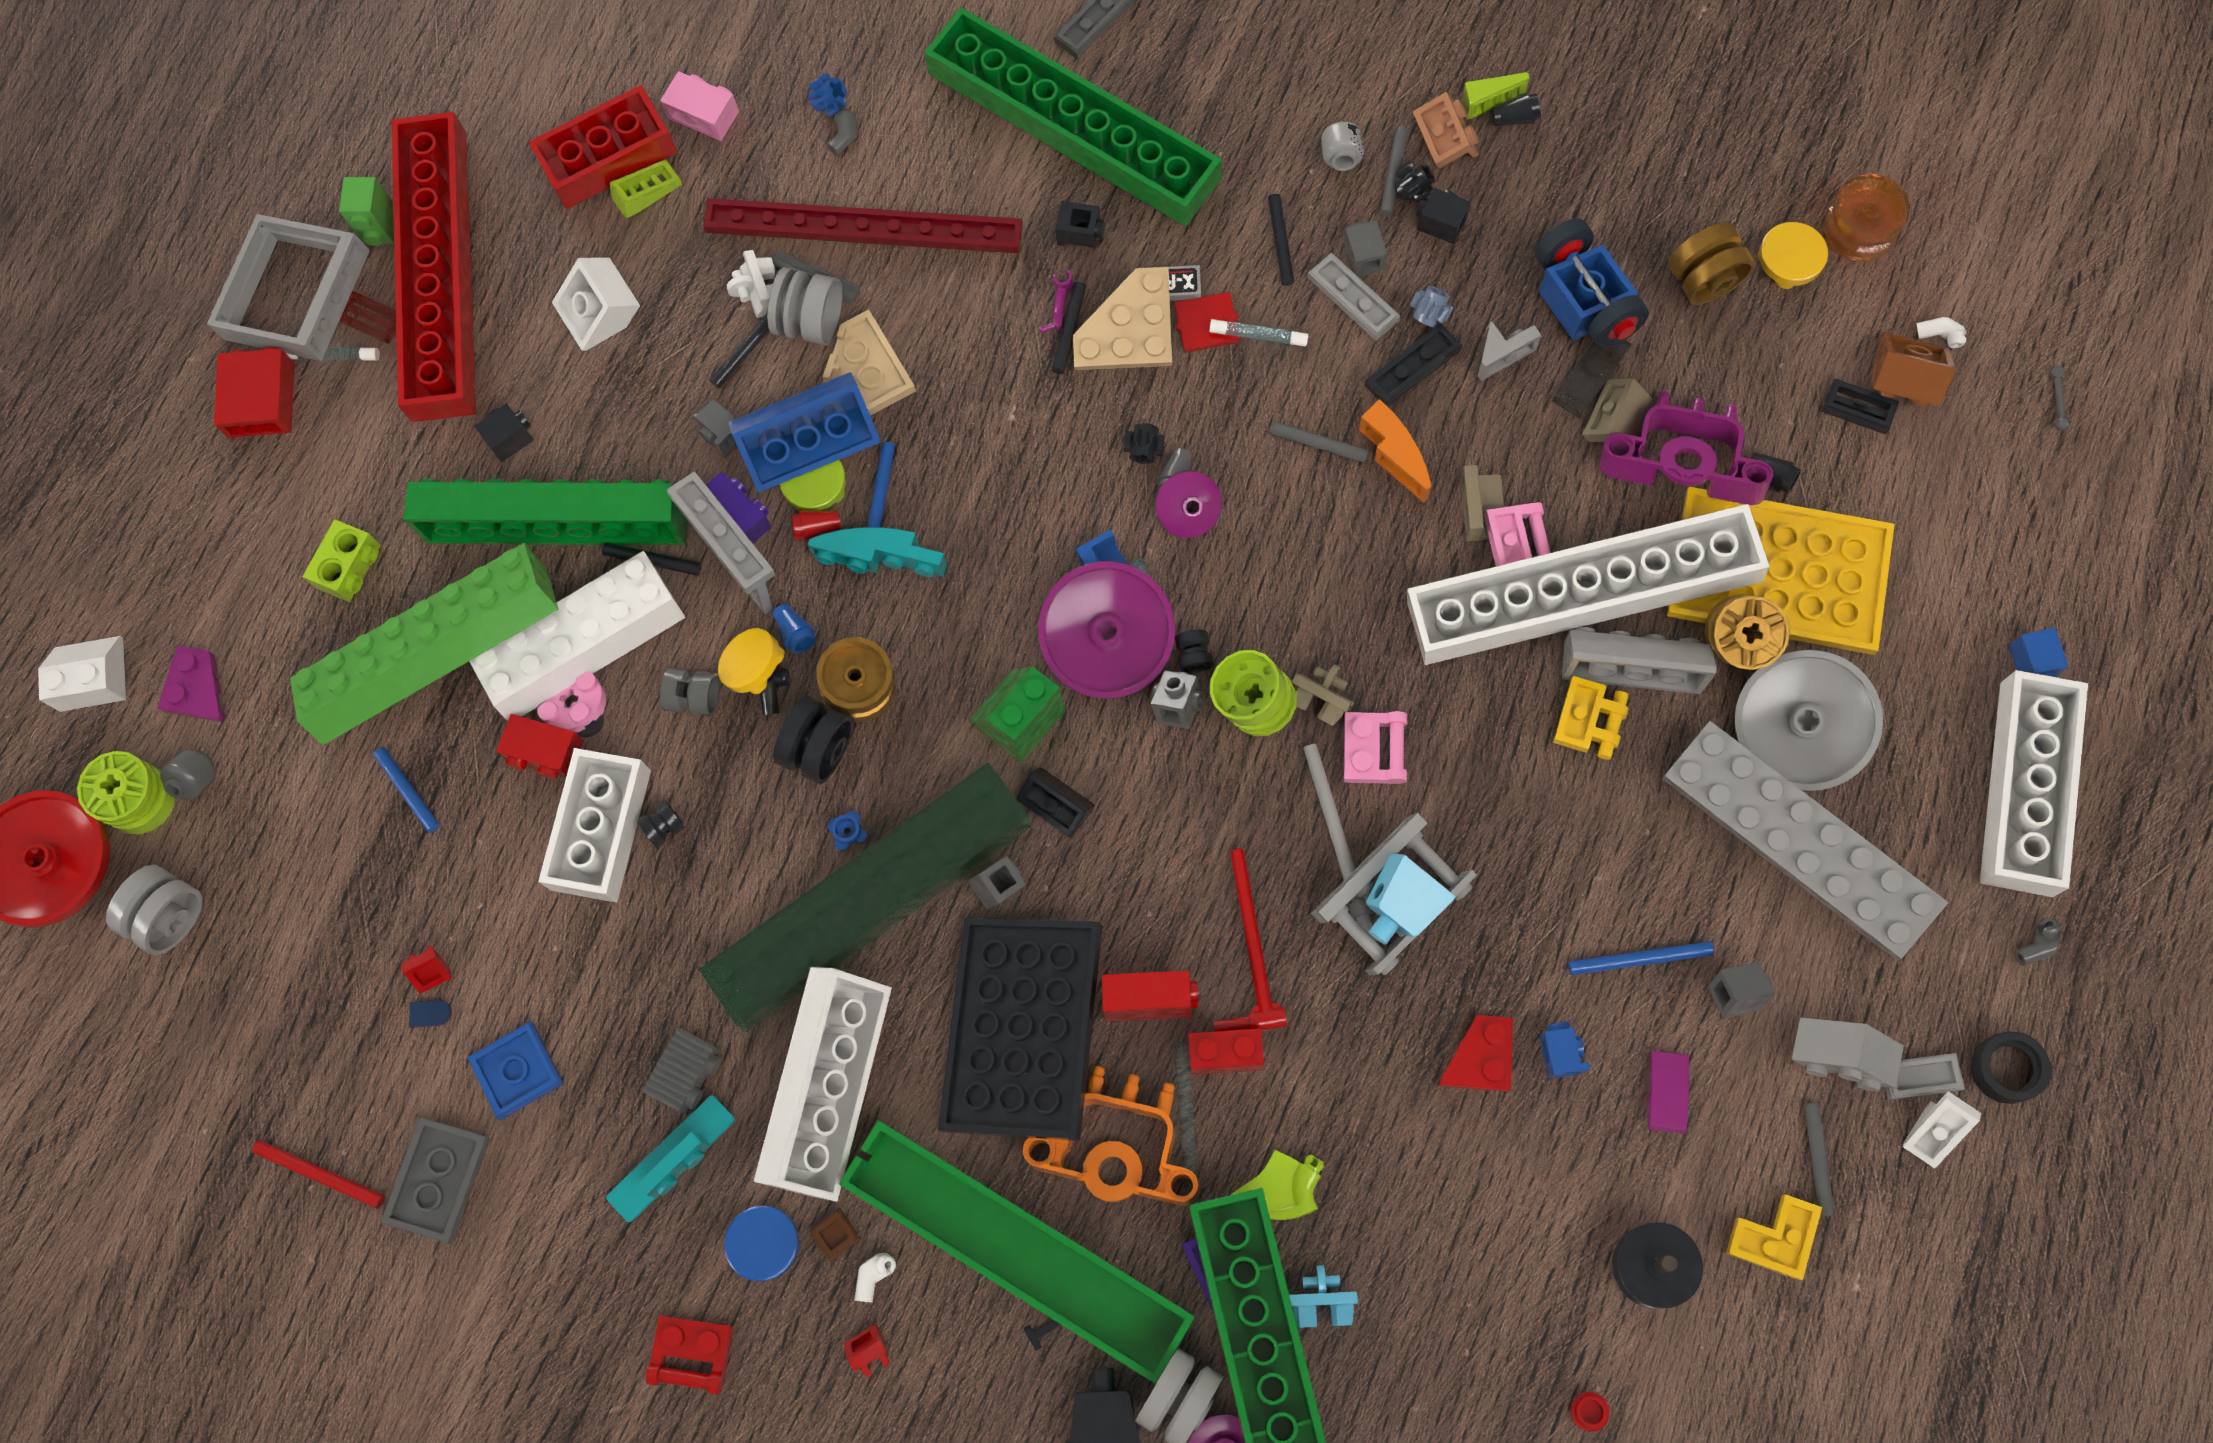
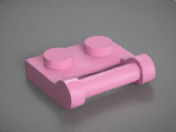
[1483,502,1551,567]
[1344,711,1407,784]

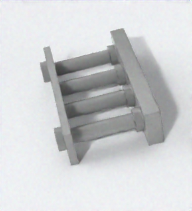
[1311,813,1477,975]

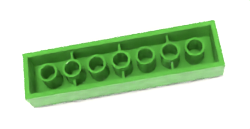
[290,543,559,745]

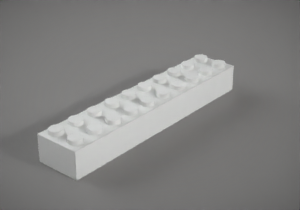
[1407,504,1770,665]

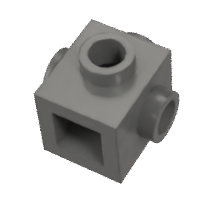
[1151,671,1204,729]

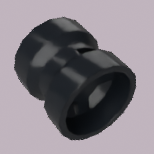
[1175,629,1214,673]
[636,800,685,848]

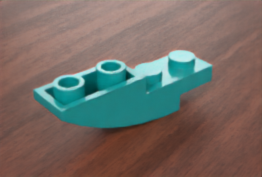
[808,528,947,578]

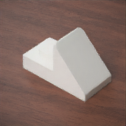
[1902,1091,1981,1168]

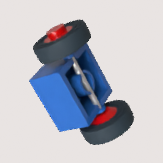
[1535,218,1649,348]

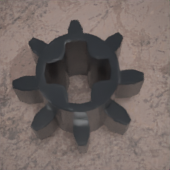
[1395,159,1435,203]
[1124,423,1165,464]

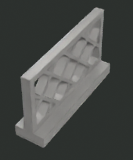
[666,471,775,614]

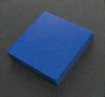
[467,1021,564,1120]

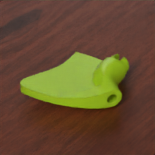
[1231,1150,1324,1220]

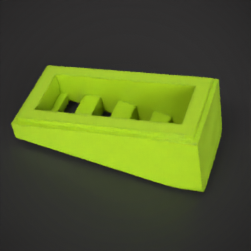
[1462,72,1530,120]
[610,159,682,219]

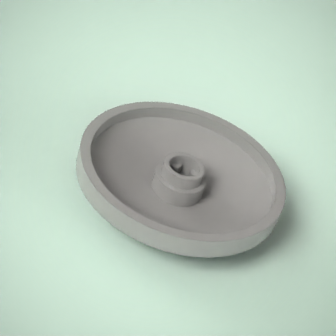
[1734,650,1883,791]

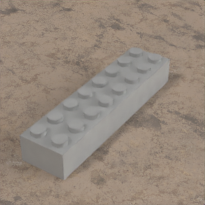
[1662,721,1949,959]

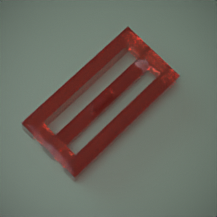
[339,291,396,344]

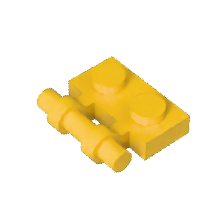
[1553,676,1629,760]

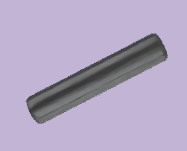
[772,251,860,303]

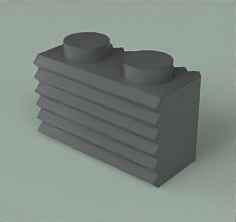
[642,1027,721,1114]

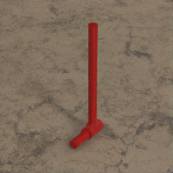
[1213,849,1287,1032]

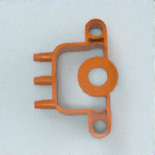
[1023,1066,1200,1206]

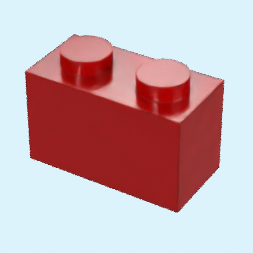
[496,714,584,780]
[1188,1029,1264,1075]

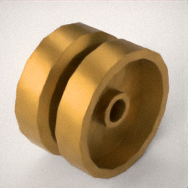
[1667,222,1756,305]
[817,637,895,723]

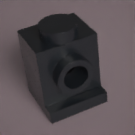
[1055,201,1105,248]

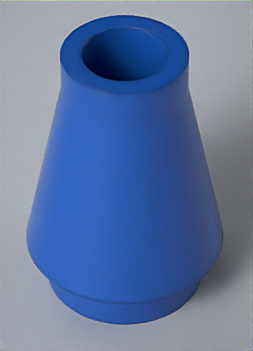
[772,604,816,654]

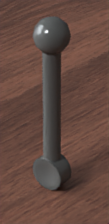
[2049,366,2070,431]

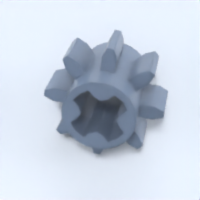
[1410,286,1453,327]

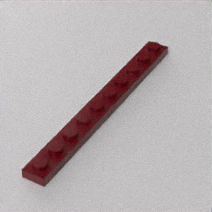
[703,198,1023,254]

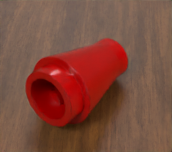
[791,510,841,543]

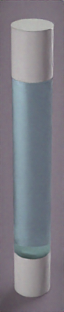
[1209,319,1308,347]
[286,347,380,361]

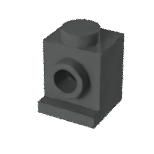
[693,399,737,458]

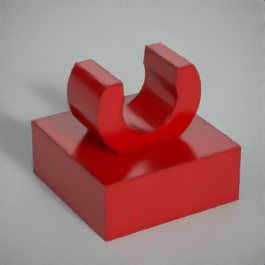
[401,946,452,994]
[843,1324,889,1377]

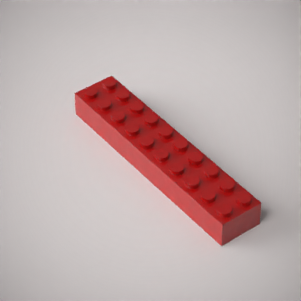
[391,112,476,423]

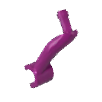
[1039,270,1073,334]

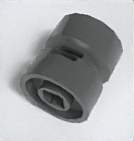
[660,667,720,716]

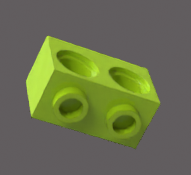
[302,519,381,602]

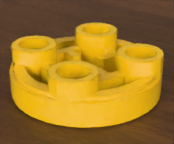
[1757,222,1828,289]
[718,628,785,694]

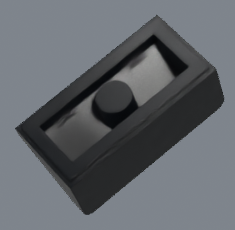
[1016,768,1095,838]

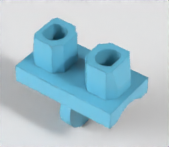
[1289,1265,1358,1328]

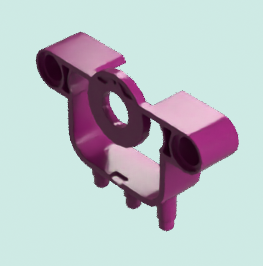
[1599,391,1773,505]

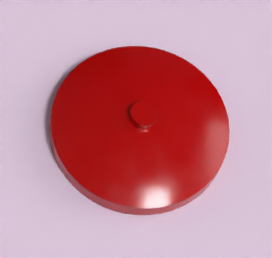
[0,790,110,928]

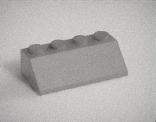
[1562,627,1717,694]

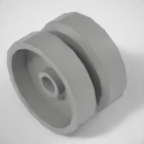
[106,864,203,955]
[1135,1348,1223,1443]

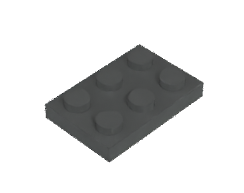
[380,1117,491,1244]

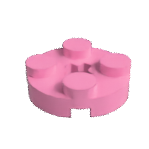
[537,671,606,733]

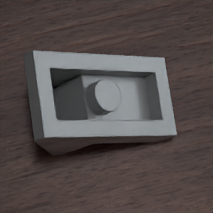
[1478,321,1541,381]

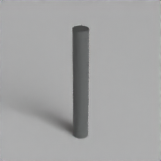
[1380,126,1408,217]
[1270,421,1369,463]
[1804,1103,1835,1217]

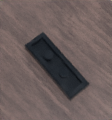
[1365,323,1462,407]

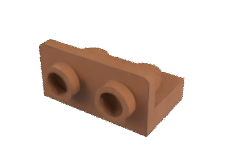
[1413,92,1479,169]

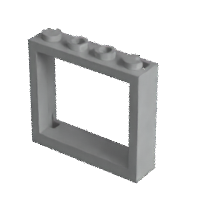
[207,214,370,361]

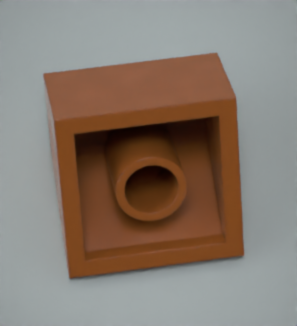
[1871,332,1956,407]

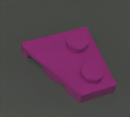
[157,645,225,723]

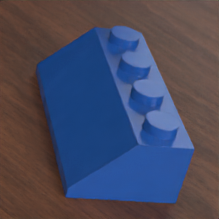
[728,372,881,493]

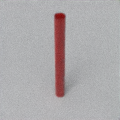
[252,1140,385,1209]

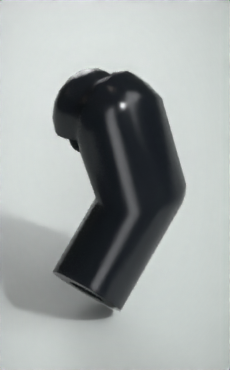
[760,668,790,715]

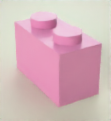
[660,71,739,141]

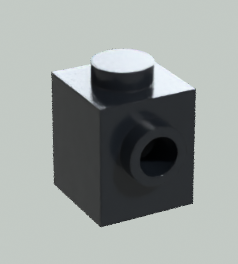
[1416,188,1470,244]
[474,403,534,462]

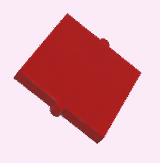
[1174,292,1240,353]

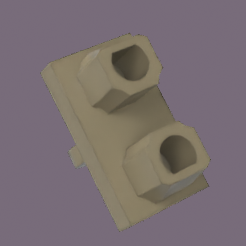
[1292,664,1354,726]

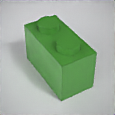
[339,177,394,246]

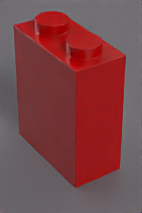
[214,347,295,438]
[1102,971,1198,1022]

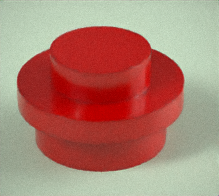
[1570,1392,1610,1432]

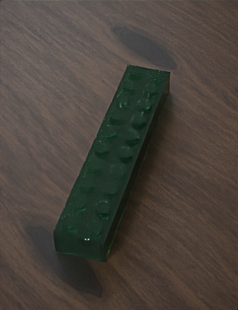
[698,762,1032,1032]

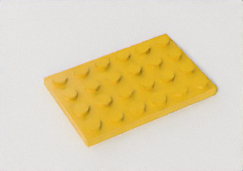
[1667,487,1895,655]

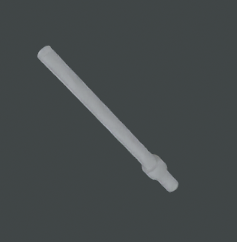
[1303,744,1378,942]

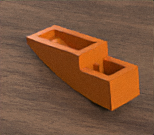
[1359,399,1432,503]

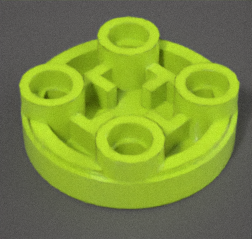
[779,459,846,511]

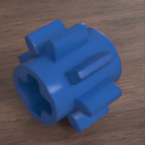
[808,73,847,116]

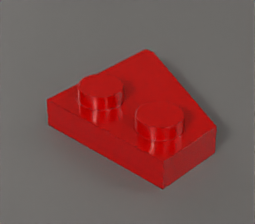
[1439,1015,1513,1092]

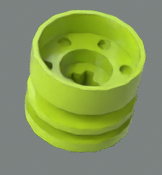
[1210,650,1297,736]
[77,751,176,835]

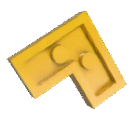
[1726,1194,1822,1280]

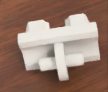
[726,250,775,318]

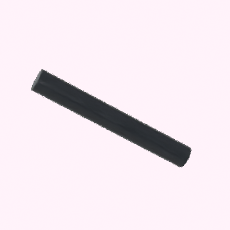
[1268,194,1294,286]
[1052,282,1086,374]
[710,312,769,389]
[602,542,701,576]

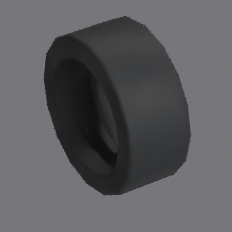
[1971,1031,2051,1104]

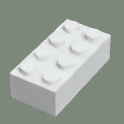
[538,748,651,903]

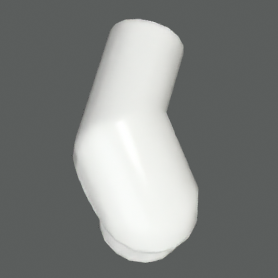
[1916,317,1966,348]
[854,1253,896,1303]

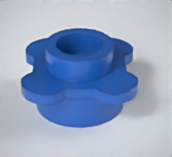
[827,811,867,851]

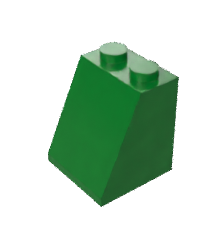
[969,666,1065,763]

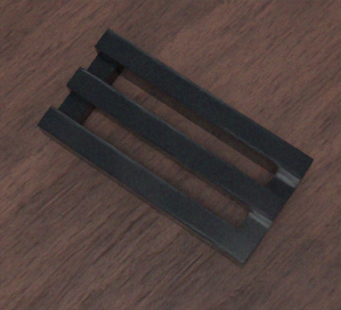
[1821,379,1899,435]

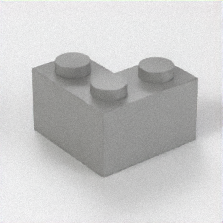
[1792,1018,1904,1092]

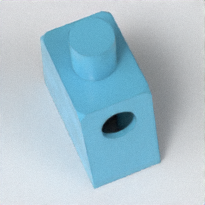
[1366,853,1455,945]

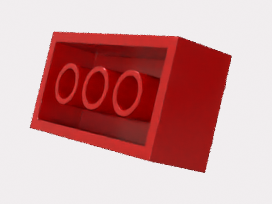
[529,85,678,210]

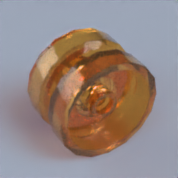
[1823,174,1910,261]

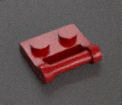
[646,1316,734,1395]

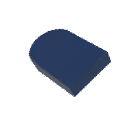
[409,1000,452,1028]

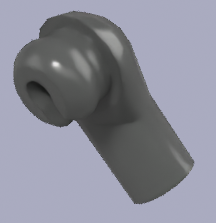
[827,109,858,156]

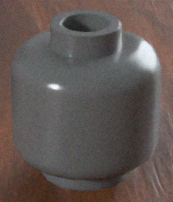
[160,750,216,800]

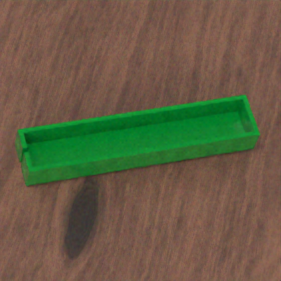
[839,1120,1195,1384]

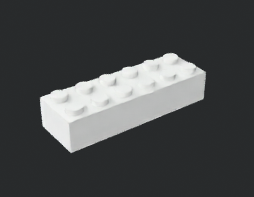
[469,551,686,721]
[1980,670,2088,897]
[754,967,892,1202]

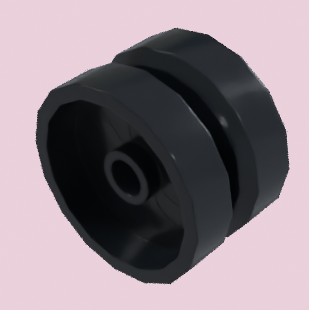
[773,695,854,785]

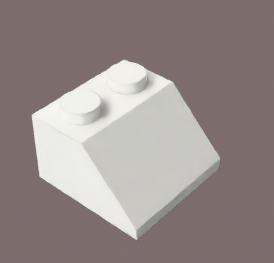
[552,258,640,351]
[38,636,126,712]

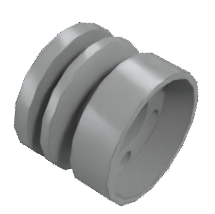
[767,267,843,346]

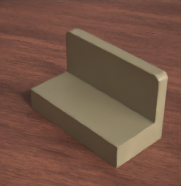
[1582,378,1654,442]
[1460,465,1504,541]

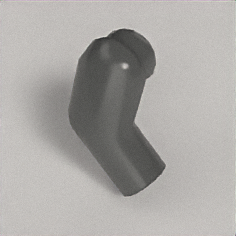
[2015,918,2061,966]

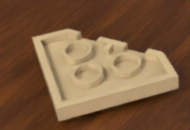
[1073,267,1172,370]
[822,309,916,416]

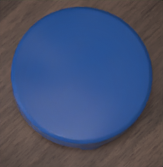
[724,1206,801,1282]

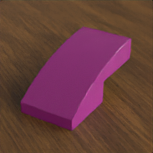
[1647,1051,1689,1134]

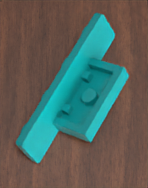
[606,1095,736,1223]

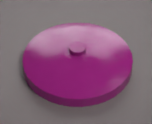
[1038,561,1175,699]

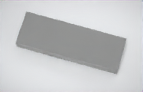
[1308,252,1400,341]

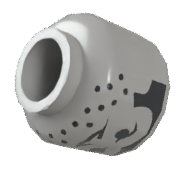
[1321,121,1364,171]

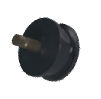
[1612,1222,1703,1309]

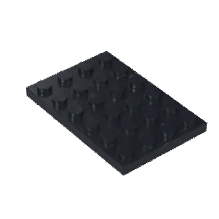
[938,918,1103,1141]

